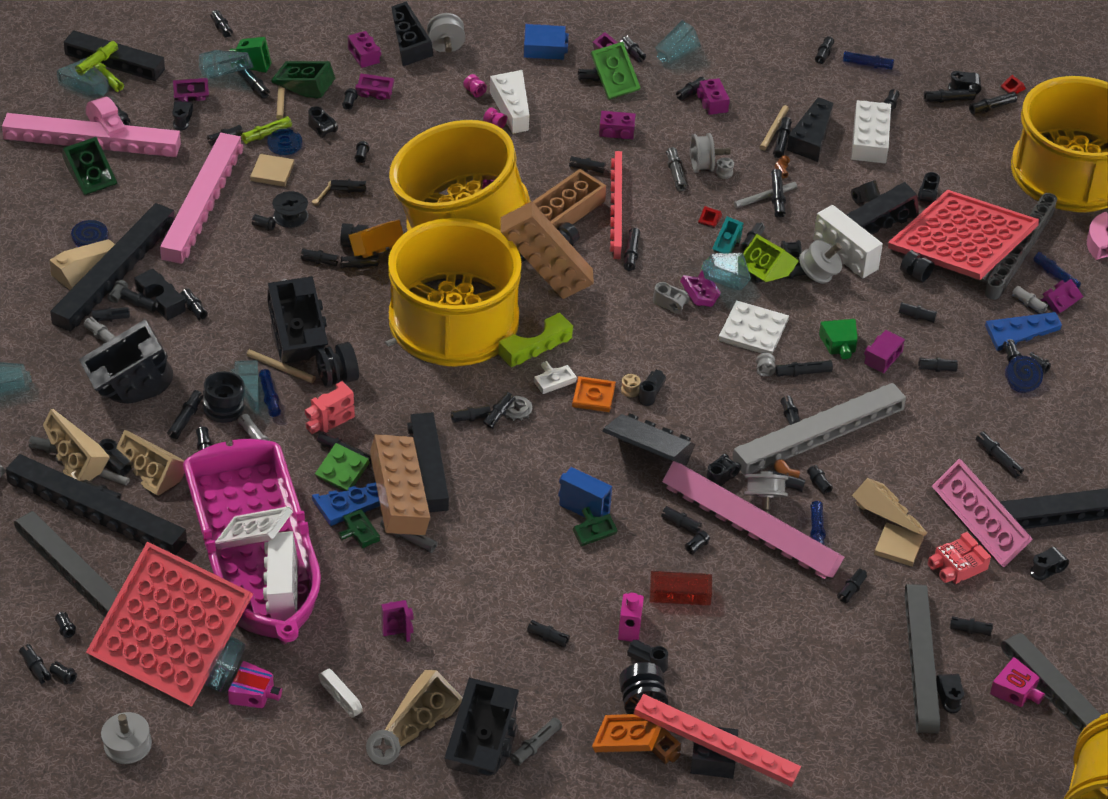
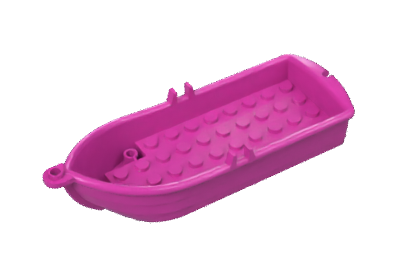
[183,439,321,645]

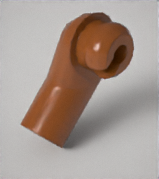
[774,459,800,478]

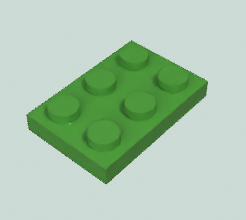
[591,42,641,100]

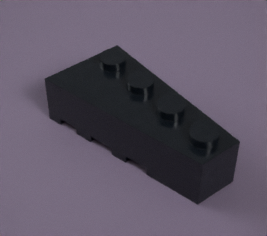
[391,1,434,66]
[787,97,833,162]
[847,182,919,235]

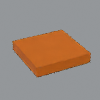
[572,376,616,412]

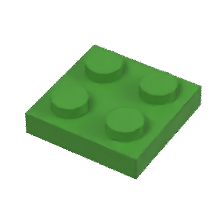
[315,443,370,491]

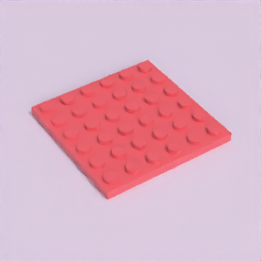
[888,189,1039,280]
[86,542,253,707]

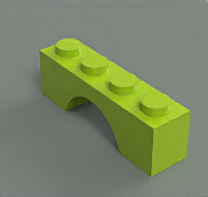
[498,313,573,367]

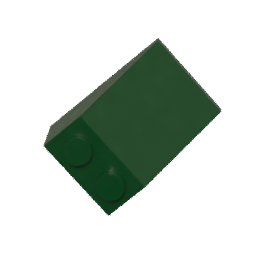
[271,61,336,98]
[62,137,117,195]

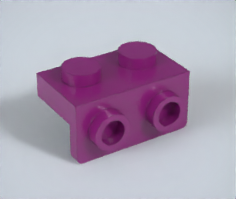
[355,73,394,100]
[680,270,721,307]
[1040,279,1084,315]
[381,600,414,642]

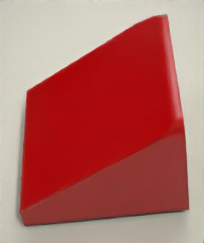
[1000,75,1026,94]
[698,206,722,228]

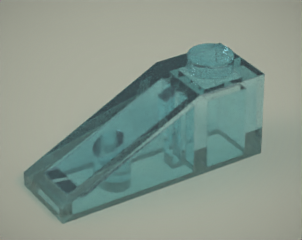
[199,50,253,79]
[231,360,259,414]

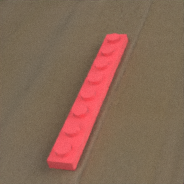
[610,151,622,259]
[634,694,801,787]

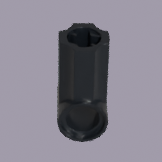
[638,369,666,406]
[99,439,133,476]
[627,640,668,673]

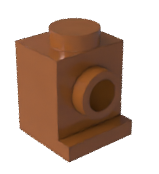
[652,727,681,764]

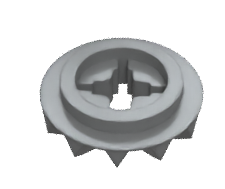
[506,396,532,421]
[366,729,401,765]

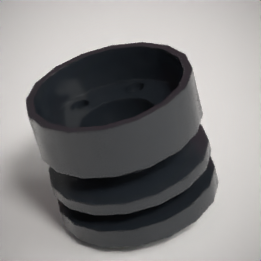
[316,342,359,388]
[203,371,245,423]
[619,662,668,714]

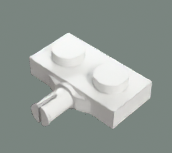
[534,361,577,394]

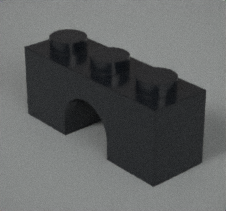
[134,268,186,321]

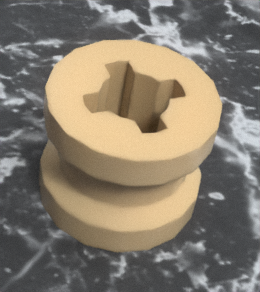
[621,374,641,397]

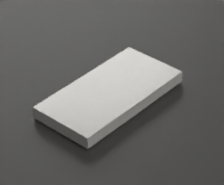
[215,507,293,549]

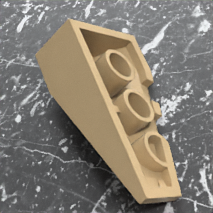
[49,239,115,290]
[43,409,110,482]
[117,430,185,496]
[852,478,927,536]
[385,670,463,747]

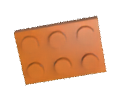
[592,714,662,752]

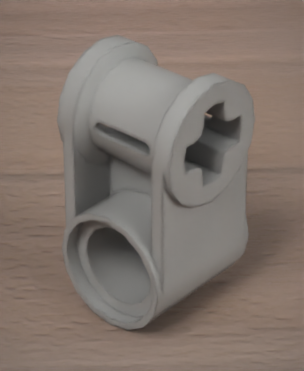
[653,282,690,314]

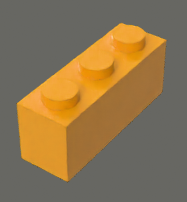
[349,220,404,258]

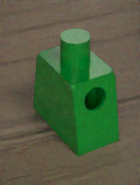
[229,37,272,73]
[819,319,858,359]

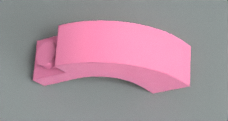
[86,97,125,136]
[1087,212,1108,260]

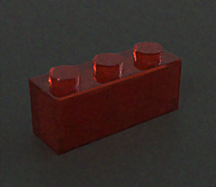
[649,571,712,606]

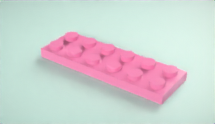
[932,459,1033,567]

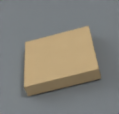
[250,154,294,187]
[874,523,924,567]

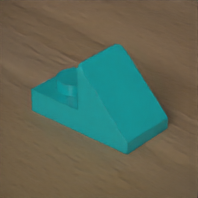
[712,216,744,257]

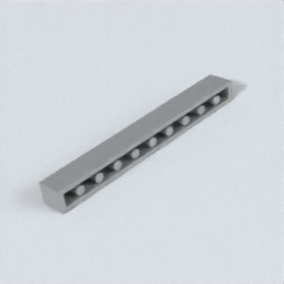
[732,383,906,476]

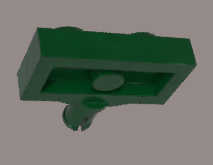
[572,507,618,547]
[338,510,380,548]

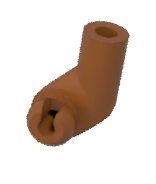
[775,155,790,179]

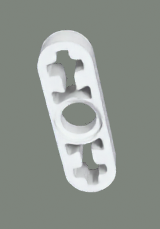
[319,669,363,718]

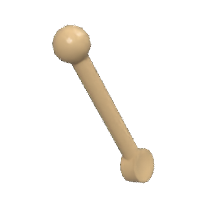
[312,181,331,206]

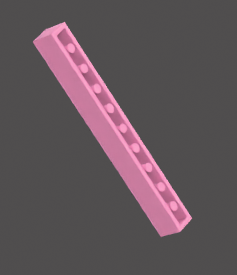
[2,113,181,157]
[160,133,243,264]
[662,461,844,579]

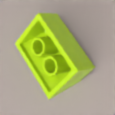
[736,234,799,282]

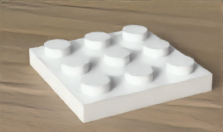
[718,300,789,354]

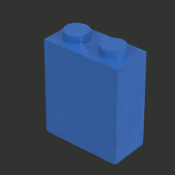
[524,24,569,60]
[558,467,612,517]

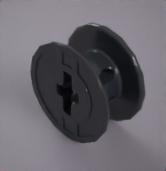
[272,191,309,228]

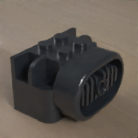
[267,276,328,363]
[79,319,173,404]
[444,677,519,776]

